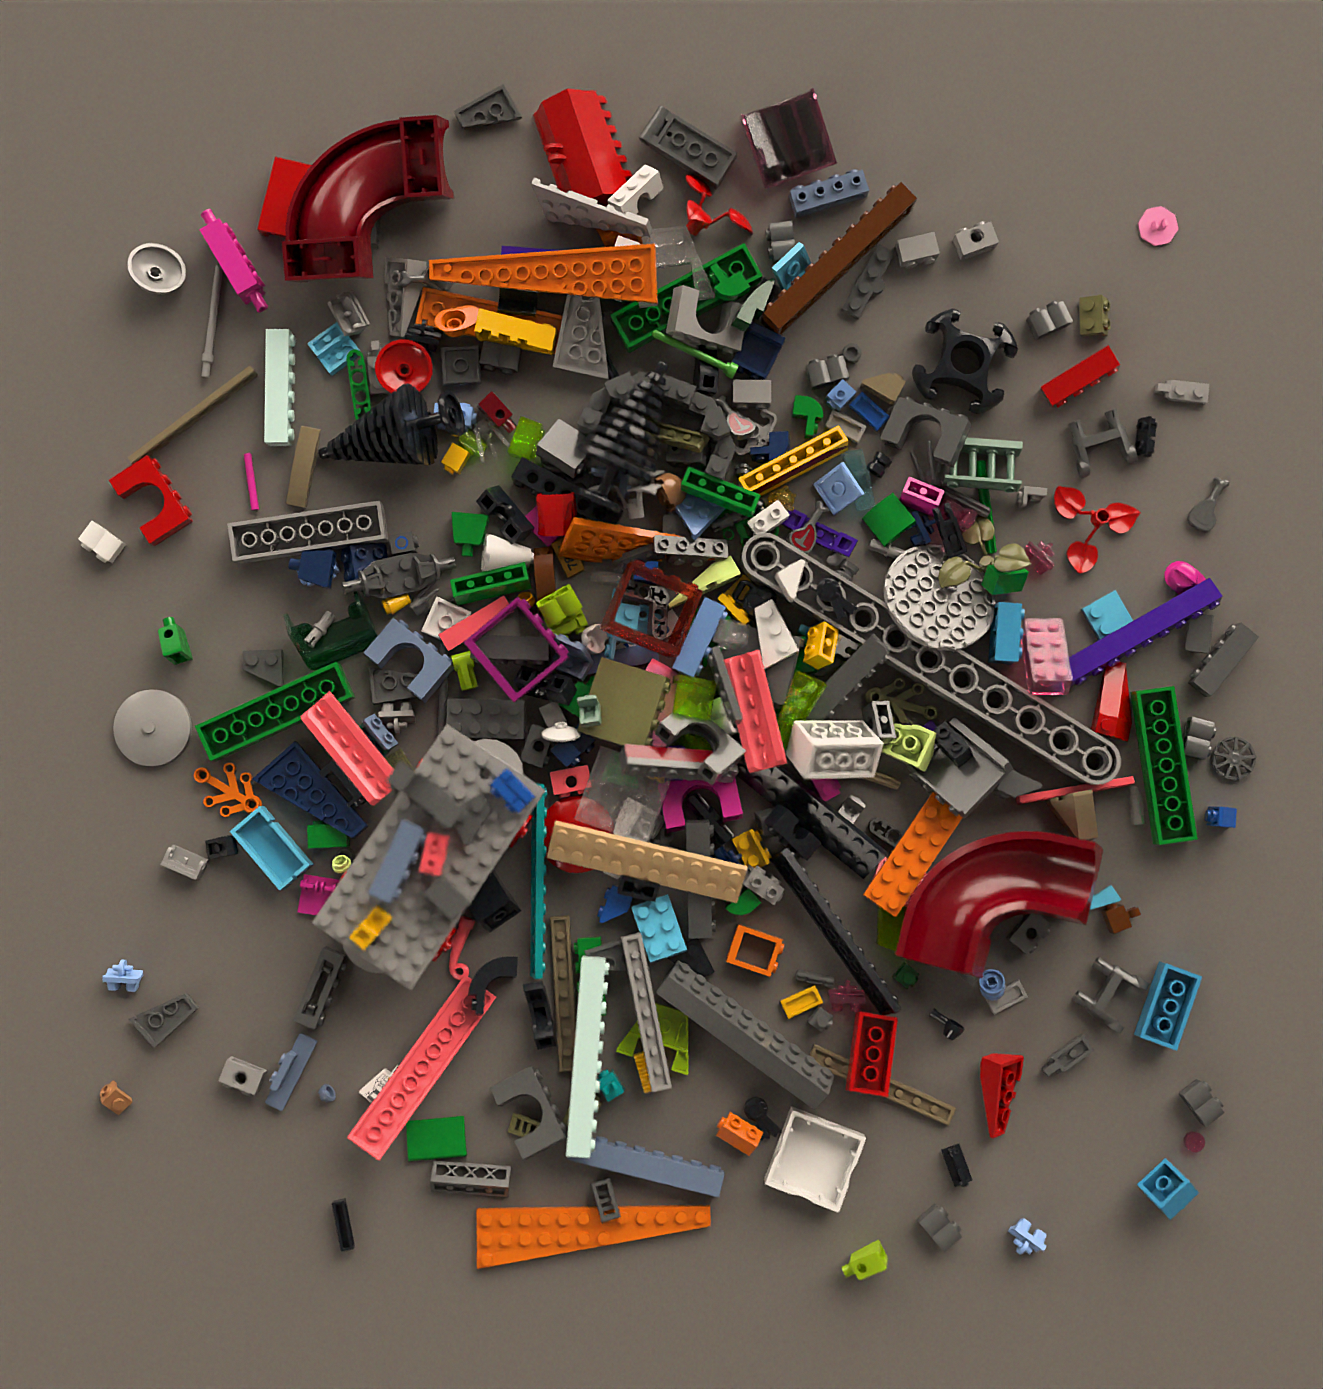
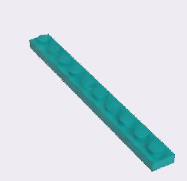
[530,783,547,979]

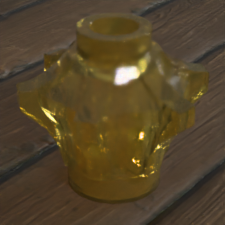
[768,485,797,511]

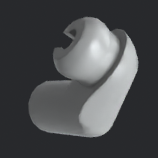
[827,552,846,566]

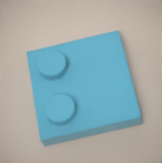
[772,242,811,290]
[1081,590,1133,640]

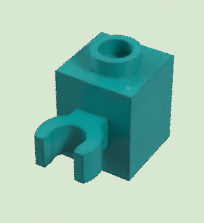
[596,1069,625,1102]

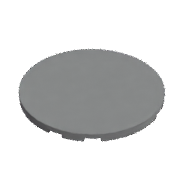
[883,544,995,651]

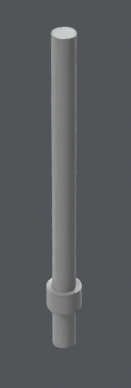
[201,265,223,378]

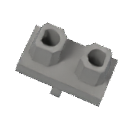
[378,702,416,734]

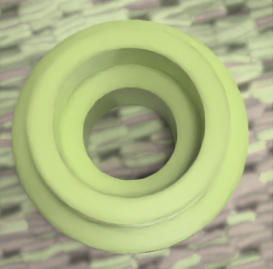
[332,855,352,873]

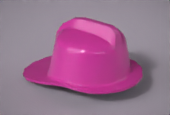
[1164,561,1206,595]

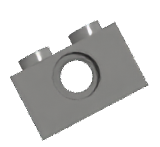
[953,221,999,261]
[219,1056,267,1096]

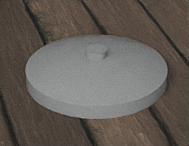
[113,689,192,766]

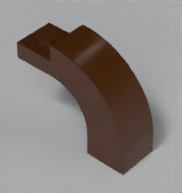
[533,546,557,615]

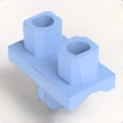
[102,960,143,992]
[1008,1218,1047,1255]

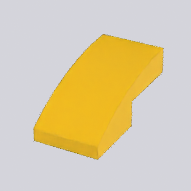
[349,905,393,950]

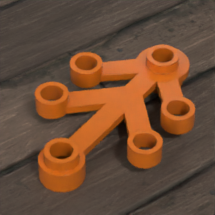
[194,763,262,817]

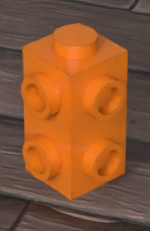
[716,1112,763,1156]

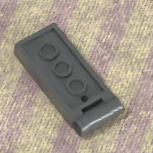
[639,106,737,189]

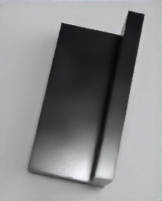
[497,288,538,317]

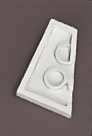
[755,599,799,670]

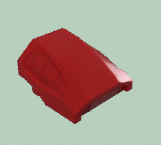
[536,492,577,536]

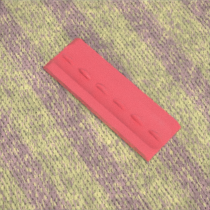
[724,650,787,773]
[300,691,394,806]

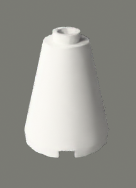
[481,534,534,572]

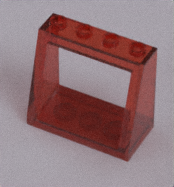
[599,560,703,658]

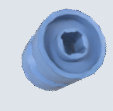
[979,969,1005,1000]

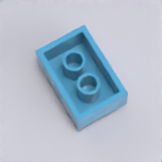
[988,602,1025,665]

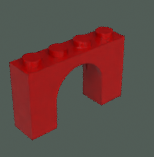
[109,455,193,546]

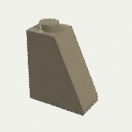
[1046,789,1098,842]

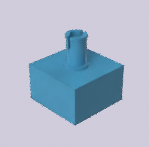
[1137,1158,1199,1220]

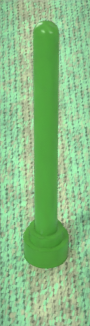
[652,330,739,379]

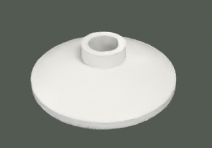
[542,722,581,741]

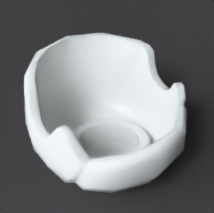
[581,624,609,655]

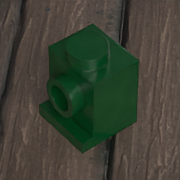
[892,962,919,989]

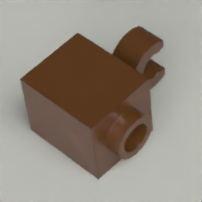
[1101,902,1141,934]

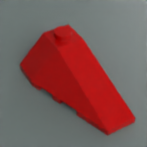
[1091,662,1132,742]
[980,1053,1024,1138]

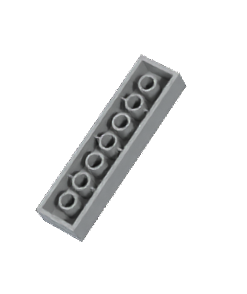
[227,501,389,564]

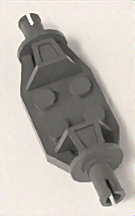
[341,552,456,599]

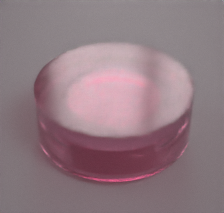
[1184,1131,1205,1152]

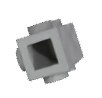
[743,865,785,905]

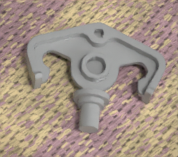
[732,408,777,456]

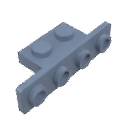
[265,1033,317,1111]

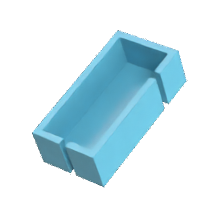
[230,806,314,891]

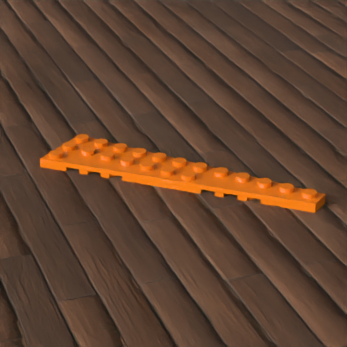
[429,244,658,304]
[477,1205,711,1269]

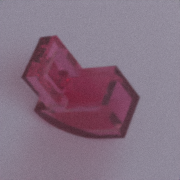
[938,499,978,532]

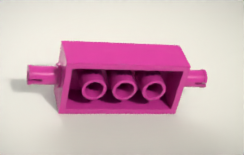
[199,209,268,313]

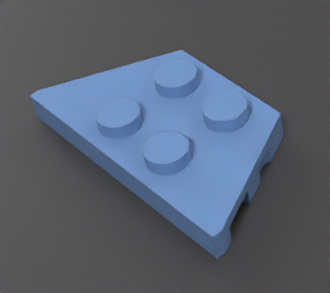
[675,493,726,540]

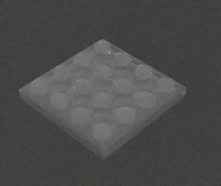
[575,746,671,843]

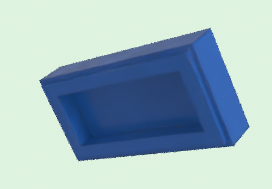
[849,392,890,432]

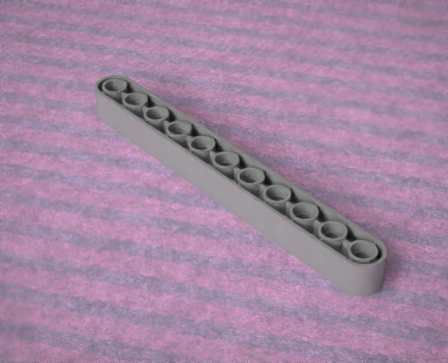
[740,533,1121,785]

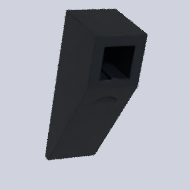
[693,344,719,397]

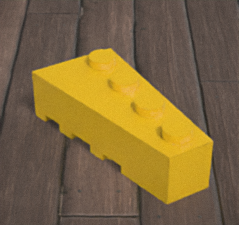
[474,308,557,355]

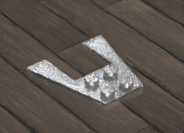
[639,225,715,308]

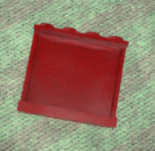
[257,157,311,238]

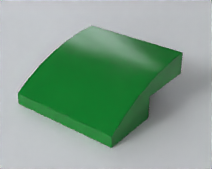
[862,493,916,547]

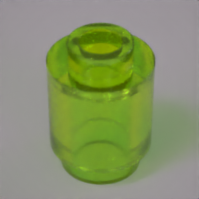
[458,431,488,458]

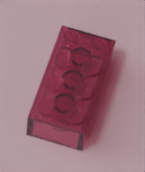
[1021,618,1072,694]

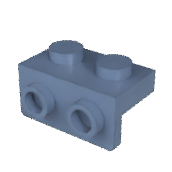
[359,713,398,757]

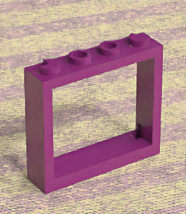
[464,597,569,703]

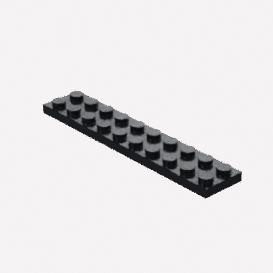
[731,733,888,879]
[770,848,901,1015]

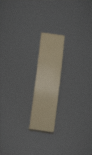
[286,426,321,508]

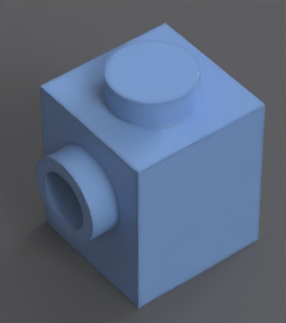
[825,379,856,412]

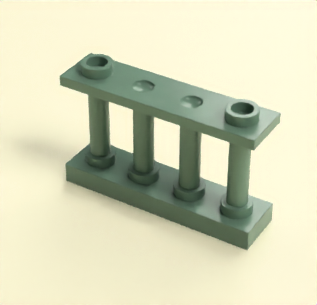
[942,437,1023,493]

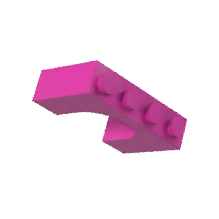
[658,778,743,833]

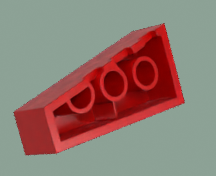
[1041,345,1120,408]

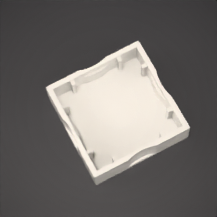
[764,1106,866,1213]

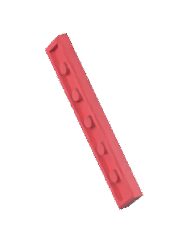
[1016,776,1135,805]

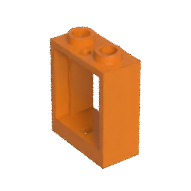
[726,924,785,977]

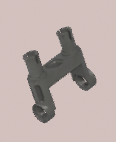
[1068,409,1137,478]
[1072,957,1150,1034]

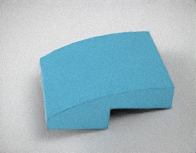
[307,322,360,376]

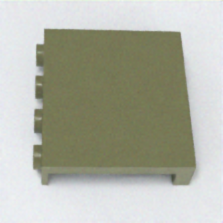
[577,657,671,746]

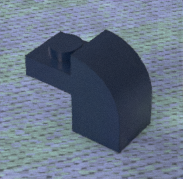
[750,431,790,463]

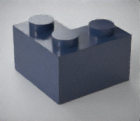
[550,724,596,768]

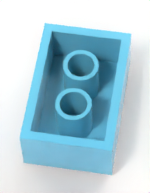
[631,894,687,964]

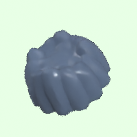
[318,1084,336,1103]

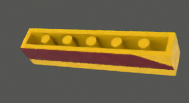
[738,425,848,496]

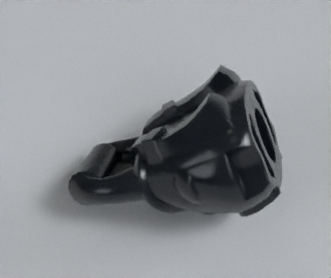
[732,580,777,621]

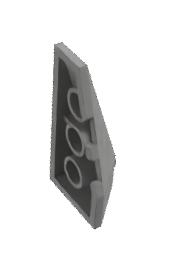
[384,258,426,337]

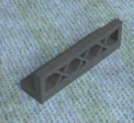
[430,1161,511,1197]

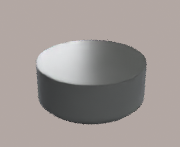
[842,343,861,364]

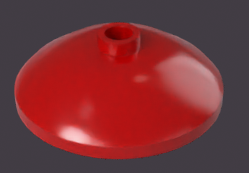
[375,339,433,393]

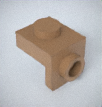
[100,1080,133,1116]

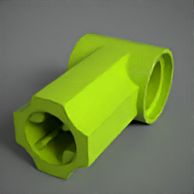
[451,651,478,691]

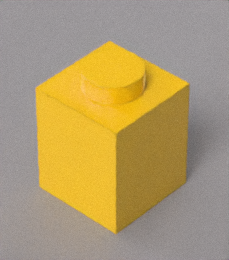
[441,442,471,475]

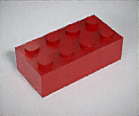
[845,1012,898,1097]

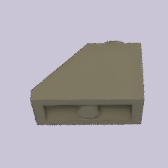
[860,373,906,405]

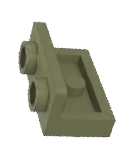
[1080,295,1111,337]

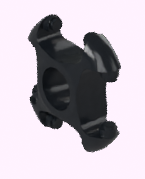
[912,308,1018,414]

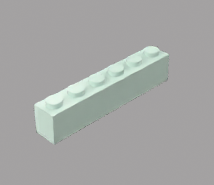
[264,329,295,446]

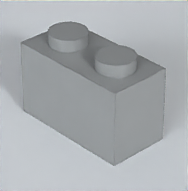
[895,232,940,268]
[732,380,771,410]

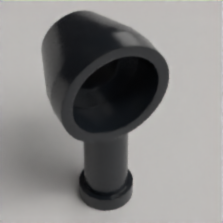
[930,1008,965,1040]

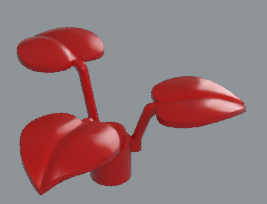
[685,174,753,236]
[1054,486,1141,574]

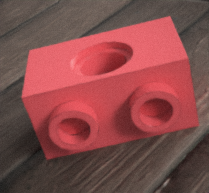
[550,765,593,798]
[419,832,451,876]

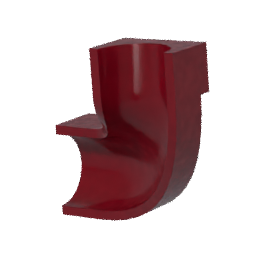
[282,115,454,283]
[895,831,1104,978]

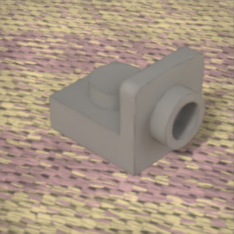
[1017,486,1047,508]

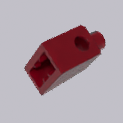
[477,391,517,434]

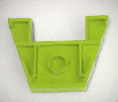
[616,1002,689,1075]

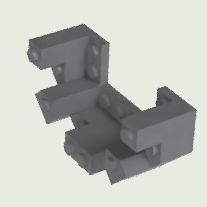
[578,372,736,480]

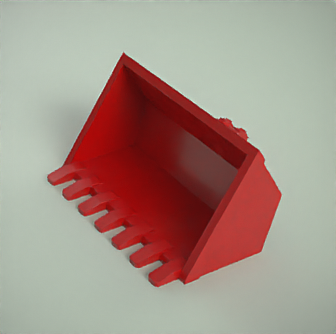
[533,88,632,206]

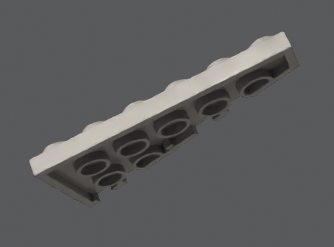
[531,178,653,237]
[553,295,609,379]

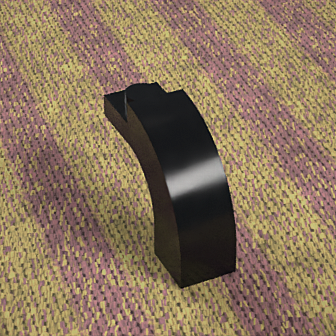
[468,956,518,1016]
[523,981,557,1050]

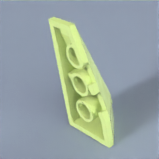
[668,555,741,609]
[881,723,936,772]

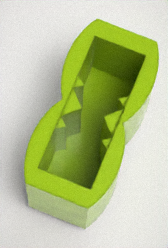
[536,584,582,626]

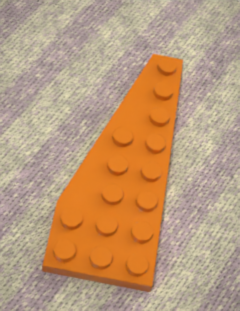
[558,517,715,563]

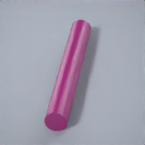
[244,453,259,511]

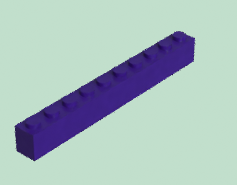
[1042,578,1223,696]

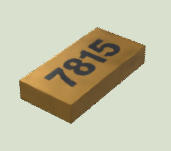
[551,538,585,578]

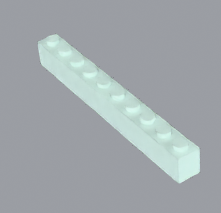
[566,956,609,1158]

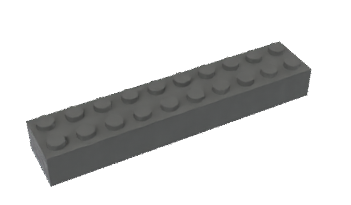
[656,960,835,1110]

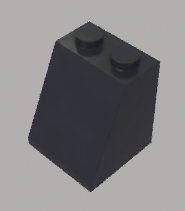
[468,869,522,932]

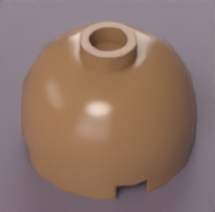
[654,473,686,512]

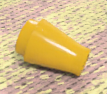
[381,593,411,615]

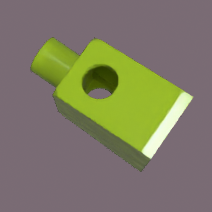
[842,1239,888,1280]

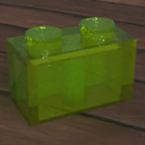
[507,416,545,461]

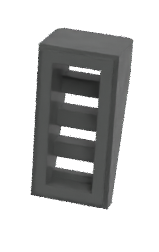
[591,1177,621,1223]

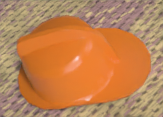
[435,305,479,337]

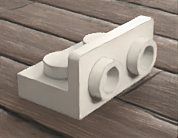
[748,500,789,536]

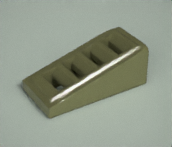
[508,1112,541,1137]

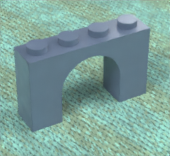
[364,618,454,703]

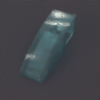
[842,448,876,511]

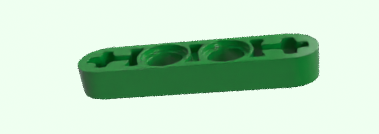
[347,350,371,420]

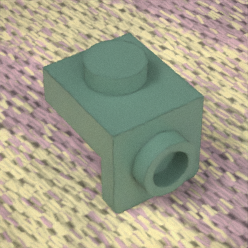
[577,695,601,728]

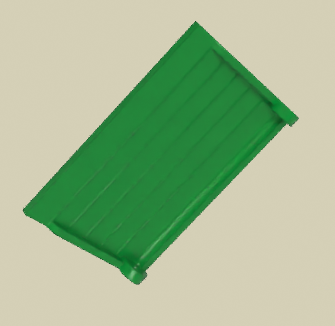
[406,1116,467,1162]

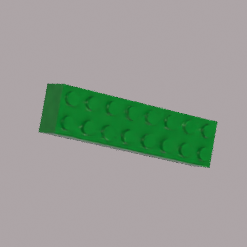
[610,243,763,353]
[195,662,356,762]
[1130,686,1198,845]

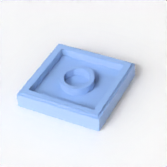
[813,462,865,515]

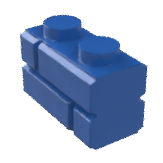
[490,768,536,814]

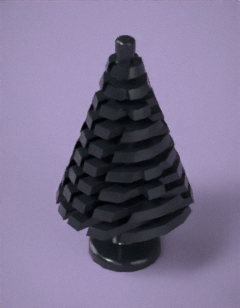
[576,361,668,514]
[318,383,465,466]

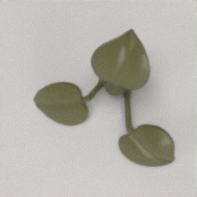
[939,517,1031,588]

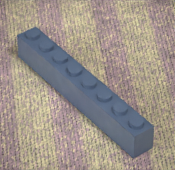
[567,1136,724,1197]

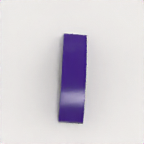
[782,507,858,557]

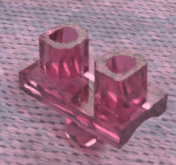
[1024,541,1055,575]
[828,980,865,1012]

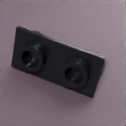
[1135,416,1157,457]
[941,1143,973,1187]

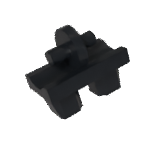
[405,319,443,352]

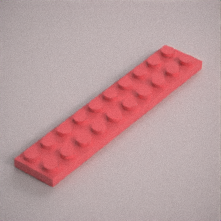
[347,975,496,1160]

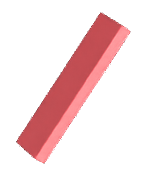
[438,595,514,651]

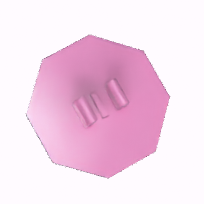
[1138,206,1178,246]

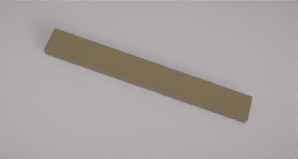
[127,366,258,464]
[550,915,576,1072]
[809,1043,956,1126]

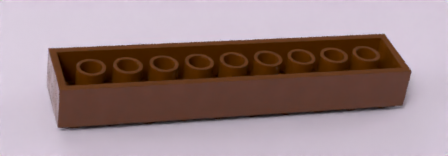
[761,182,917,335]

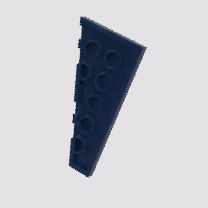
[252,741,369,839]

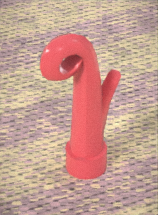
[448,916,475,981]

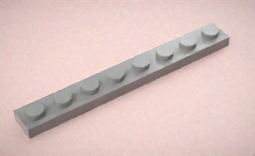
[621,933,672,1092]

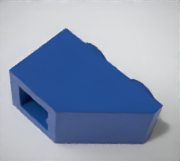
[1205,806,1237,828]
[597,885,633,923]

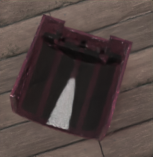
[739,88,837,189]

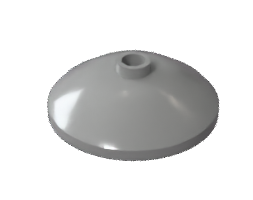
[127,243,186,295]

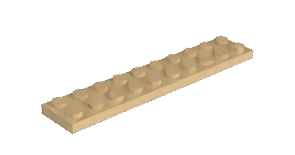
[547,821,747,903]

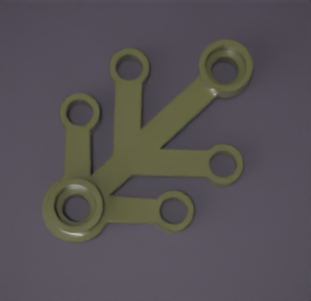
[865,678,938,725]

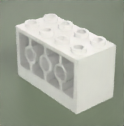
[786,720,883,779]

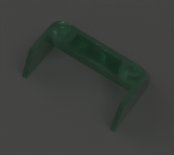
[284,591,378,670]

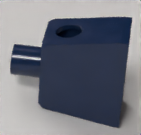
[289,551,337,589]

